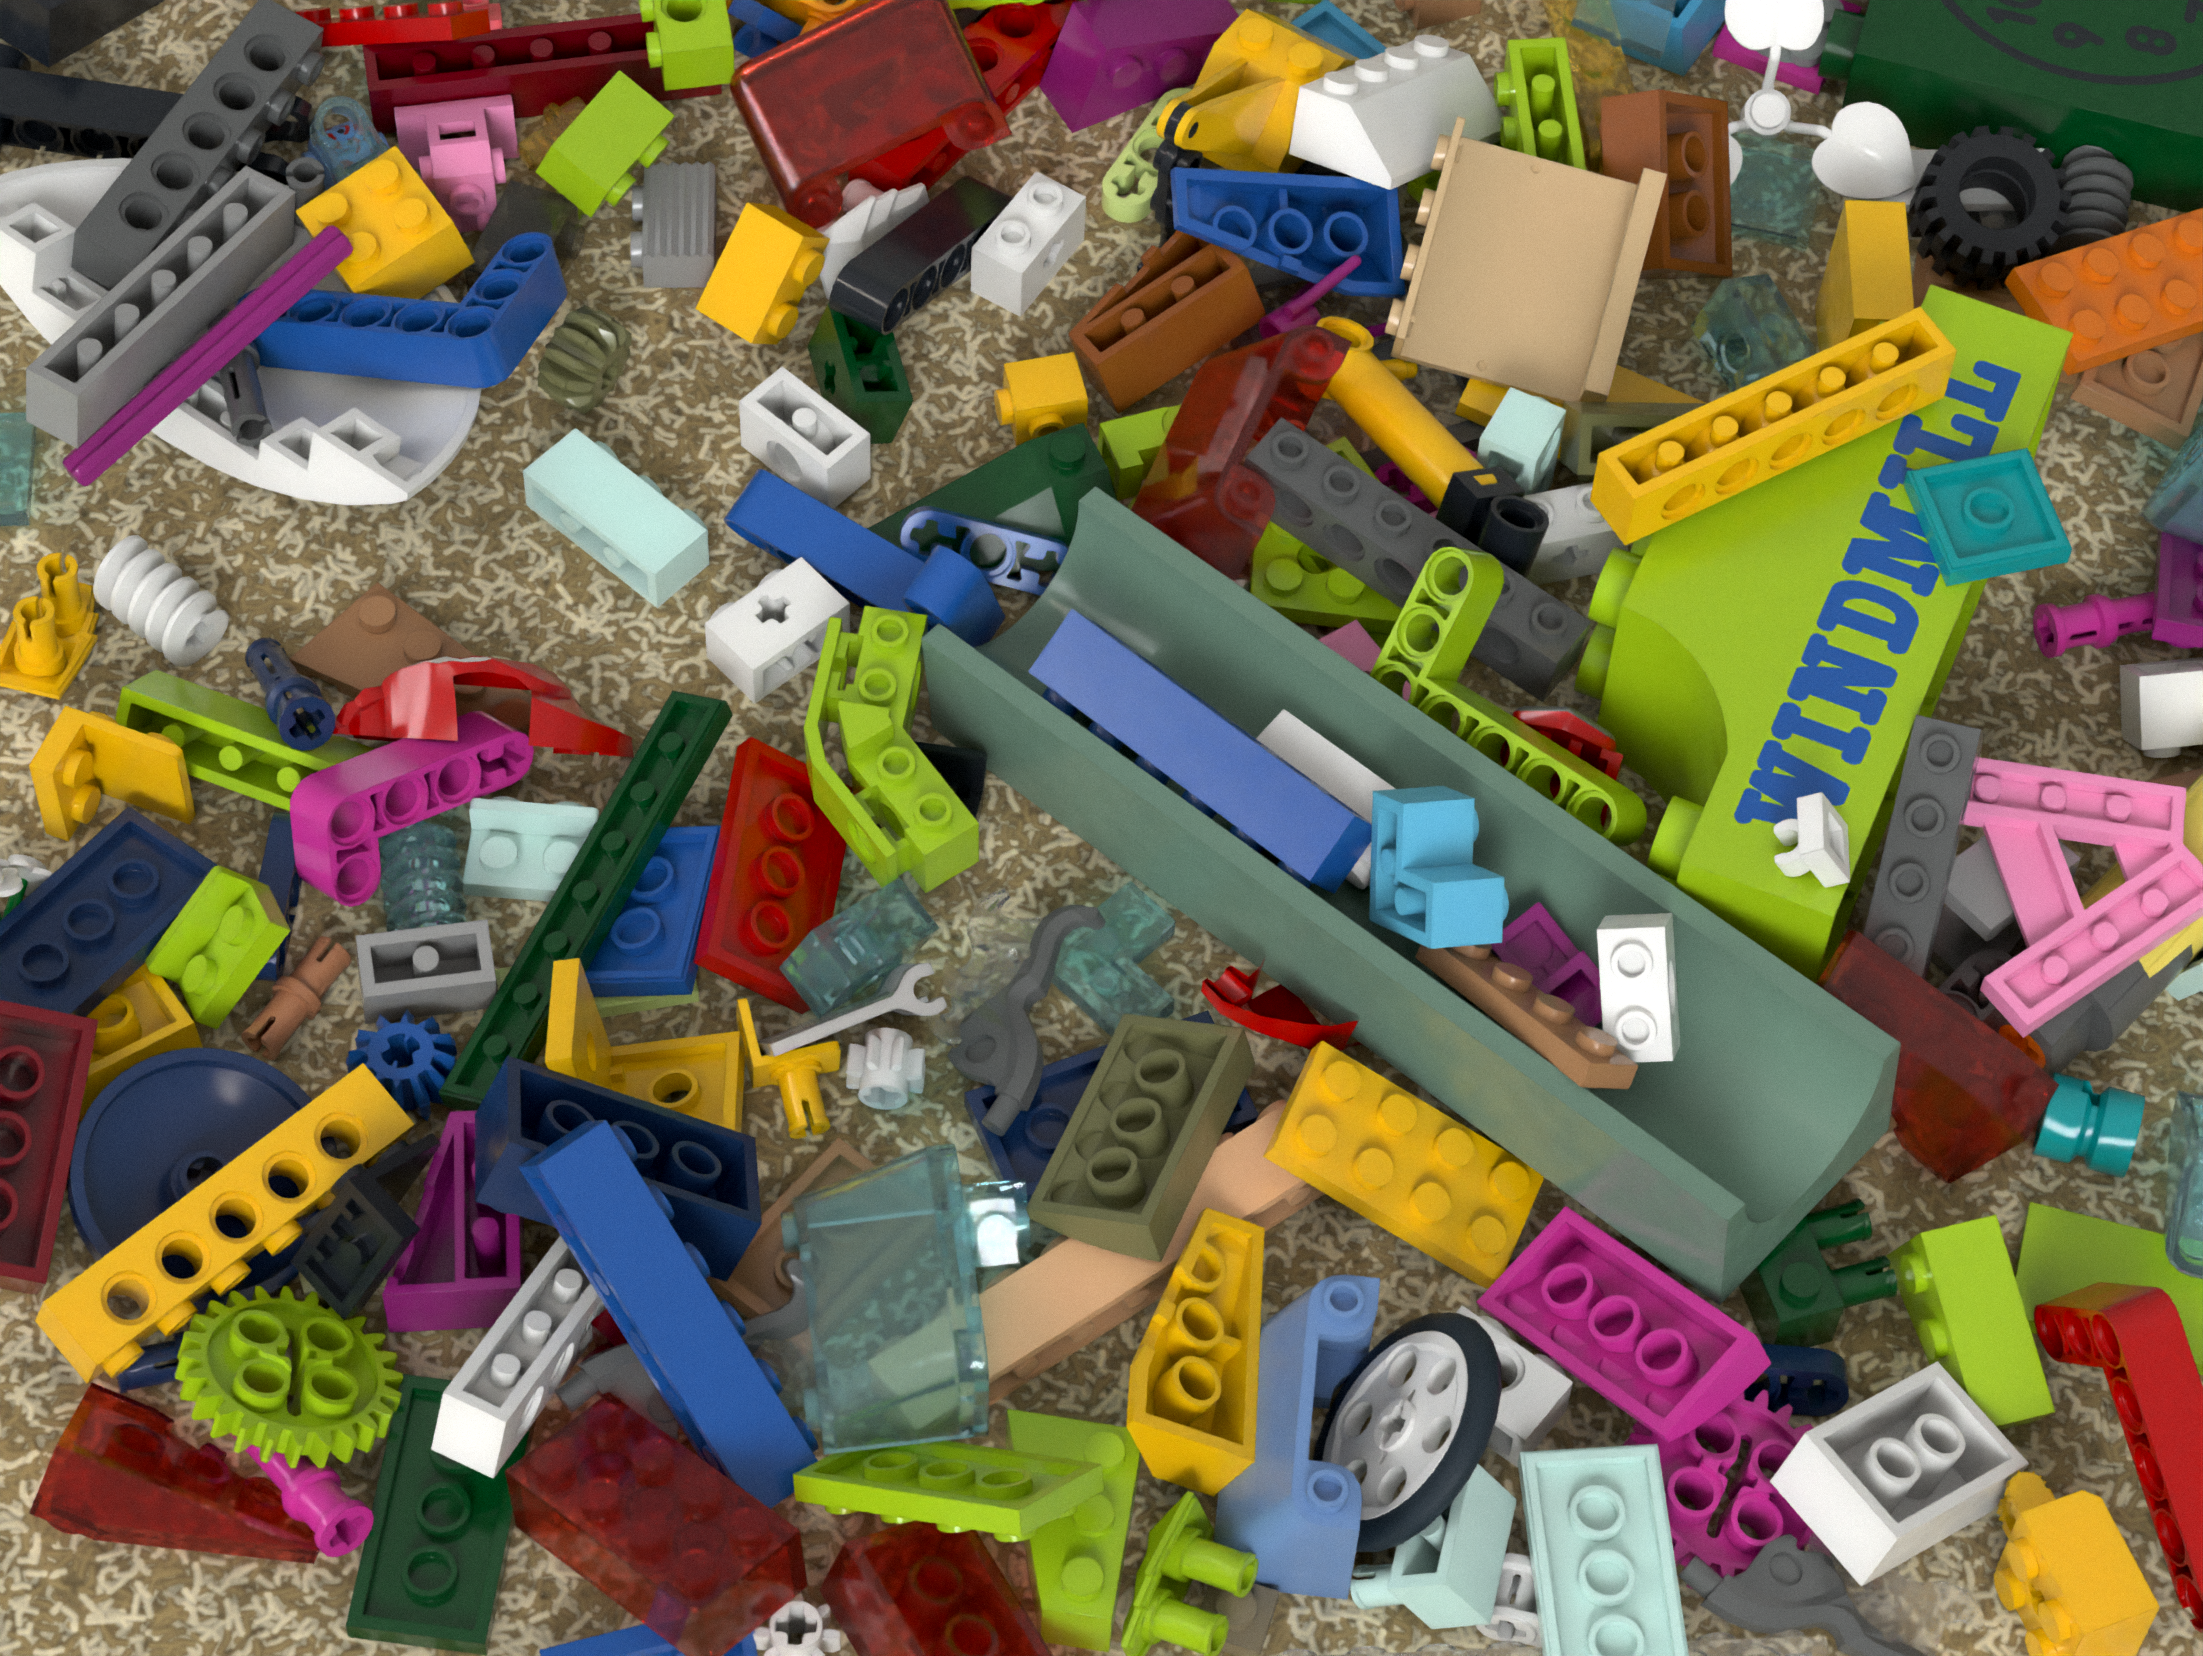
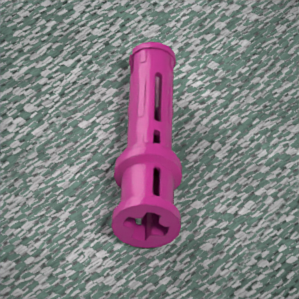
[2033,591,2154,658]
[229,1433,374,1557]

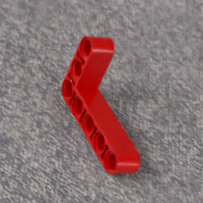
[2034,1282,2203,1633]

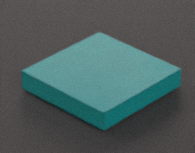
[1903,448,2072,586]

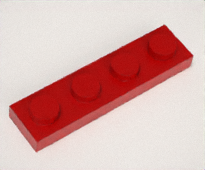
[295,0,491,47]

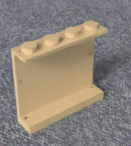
[1384,116,1667,404]

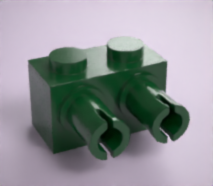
[1739,1198,1898,1347]

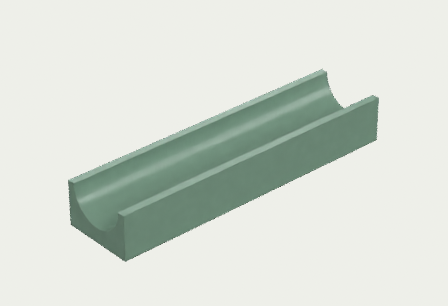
[921,486,1901,1305]

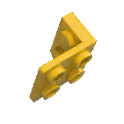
[29,705,196,842]

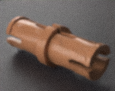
[241,936,352,1061]

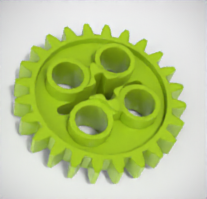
[175,1286,403,1469]

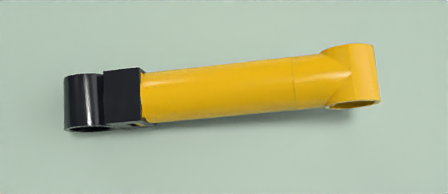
[1299,316,1550,578]

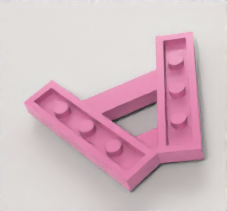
[1963,757,2203,1038]

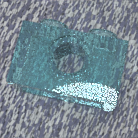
[1690,274,1818,392]

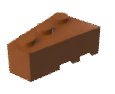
[1068,230,1267,414]

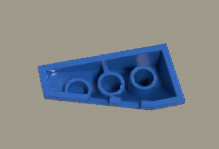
[1170,167,1405,298]

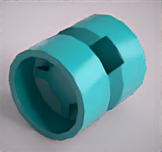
[2032,1072,2145,1178]

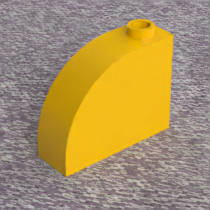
[1815,200,1914,352]

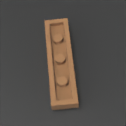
[1415,944,1639,1090]

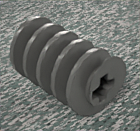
[2048,145,2134,257]

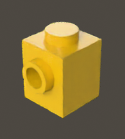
[994,352,1088,446]

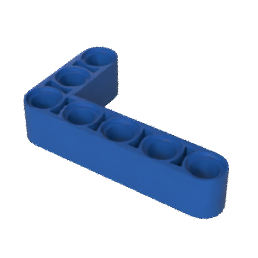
[235,232,568,388]
[724,469,1005,647]

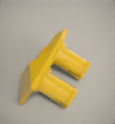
[0,553,99,700]

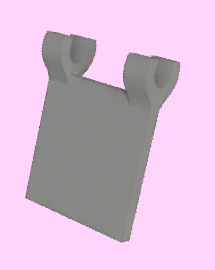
[758,963,947,1057]

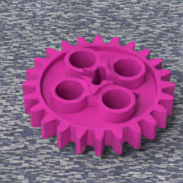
[1622,1389,1825,1589]

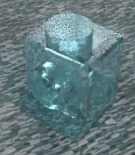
[959,1179,1031,1268]

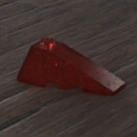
[29,1382,320,1564]

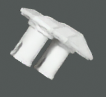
[800,179,930,300]

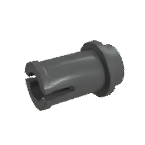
[286,157,325,229]

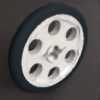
[1313,1312,1502,1552]

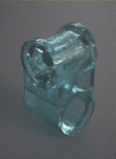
[309,96,389,185]

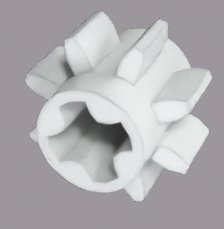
[846,1028,926,1110]
[753,1592,841,1656]

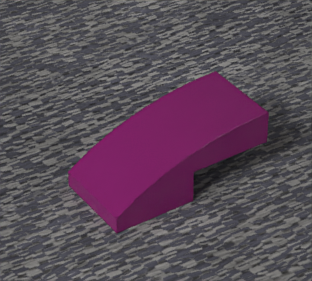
[1490,902,1602,1027]

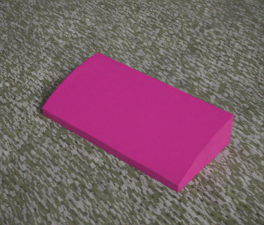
[1476,1206,1772,1443]

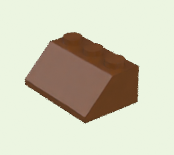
[1599,89,1733,279]

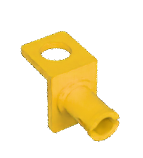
[736,998,841,1139]

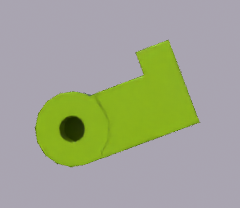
[1097,404,1215,501]

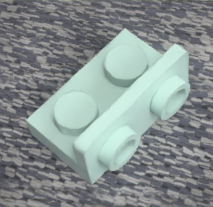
[462,796,599,902]

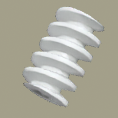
[93,535,230,666]

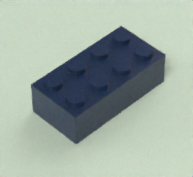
[475,1055,762,1282]

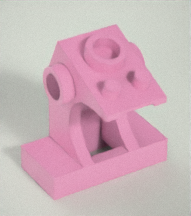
[394,94,519,233]

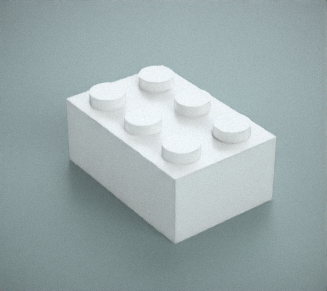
[1770,1361,2029,1587]

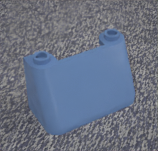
[1214,1275,1380,1600]

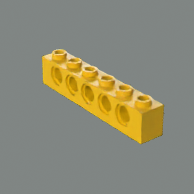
[1590,306,1957,546]
[35,1063,415,1384]

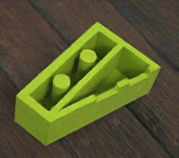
[1886,1215,2055,1430]
[1006,1409,1142,1653]

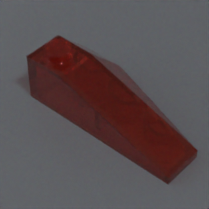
[1816,930,2059,1184]

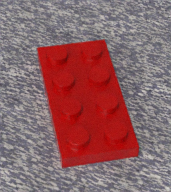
[693,737,853,1014]

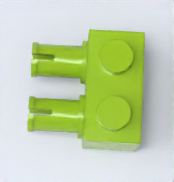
[535,70,675,223]

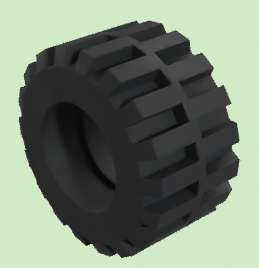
[1909,125,2071,291]

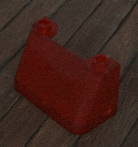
[729,0,1012,230]
[1131,325,1352,581]

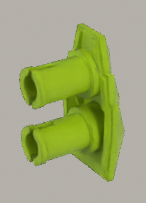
[1121,1491,1259,1656]

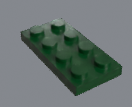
[346,1374,536,1655]

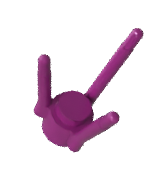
[1259,255,1387,362]

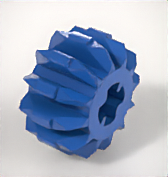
[346,1009,457,1121]

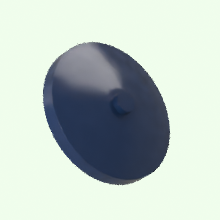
[67,1048,340,1314]

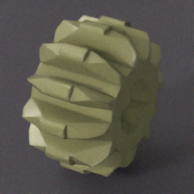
[538,305,632,414]

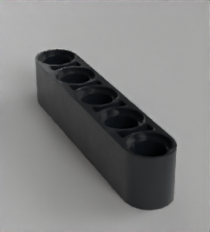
[829,175,1014,335]

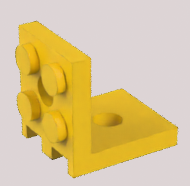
[545,958,746,1133]

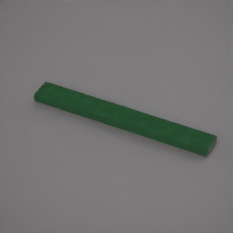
[438,690,733,1111]

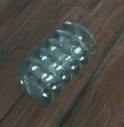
[378,820,469,932]

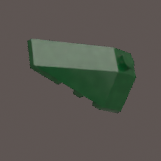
[867,423,1117,576]

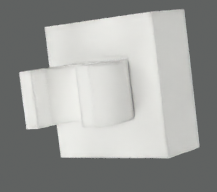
[1774,792,1850,888]

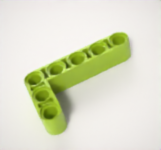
[1369,547,1647,847]

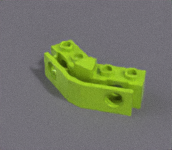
[804,606,979,895]

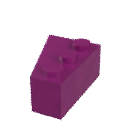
[1039,0,1239,133]
[382,1110,525,1333]

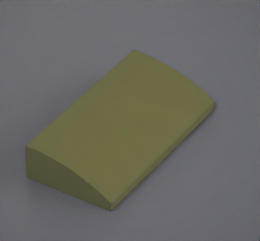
[1026,1013,1255,1262]

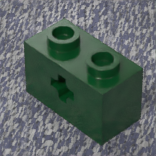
[807,303,913,444]

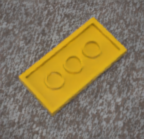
[1263,1041,1544,1289]

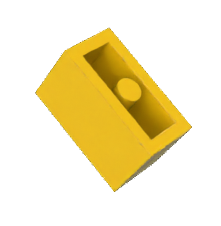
[695,202,830,345]

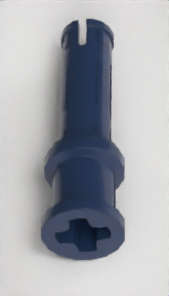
[245,637,335,751]

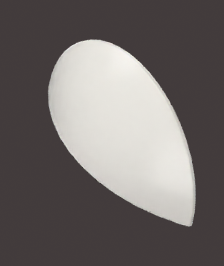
[0,158,482,505]

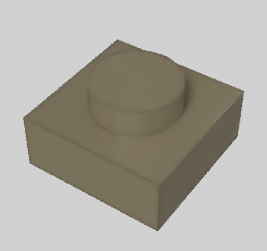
[1200,1583,1280,1656]

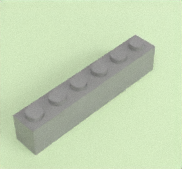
[26,166,296,449]

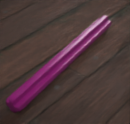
[62,225,353,487]

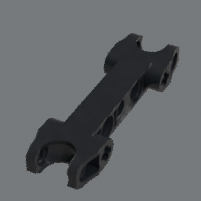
[0,43,315,186]

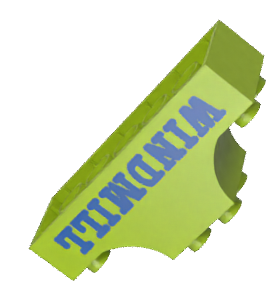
[1574,284,2073,988]

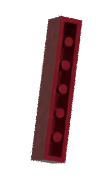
[362,13,722,134]

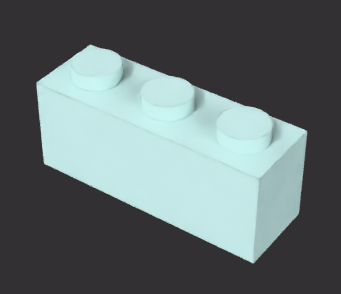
[523,428,709,608]

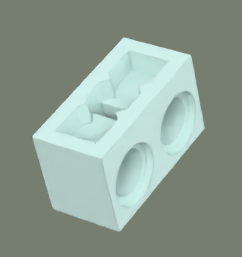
[1476,387,1566,496]

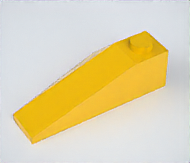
[1126,1207,1265,1497]

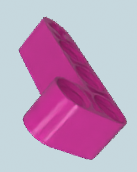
[290,711,534,907]

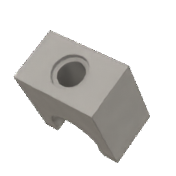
[1931,835,2081,977]

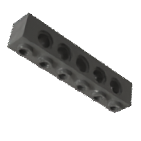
[71,0,325,289]
[1236,417,1591,702]
[1847,715,1985,1117]

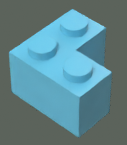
[1369,786,1509,949]

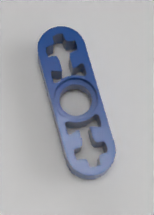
[900,506,1069,595]

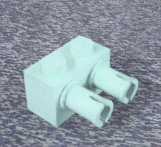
[1350,1464,1517,1629]

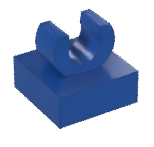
[727,0,803,67]

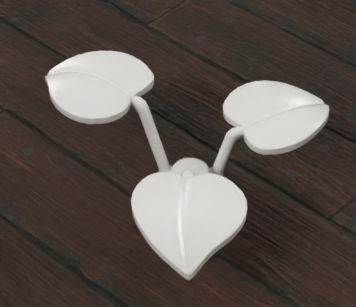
[1724,0,1916,200]

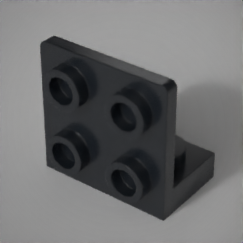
[290,1133,441,1321]

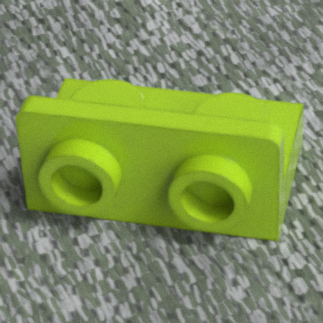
[145,865,291,1029]

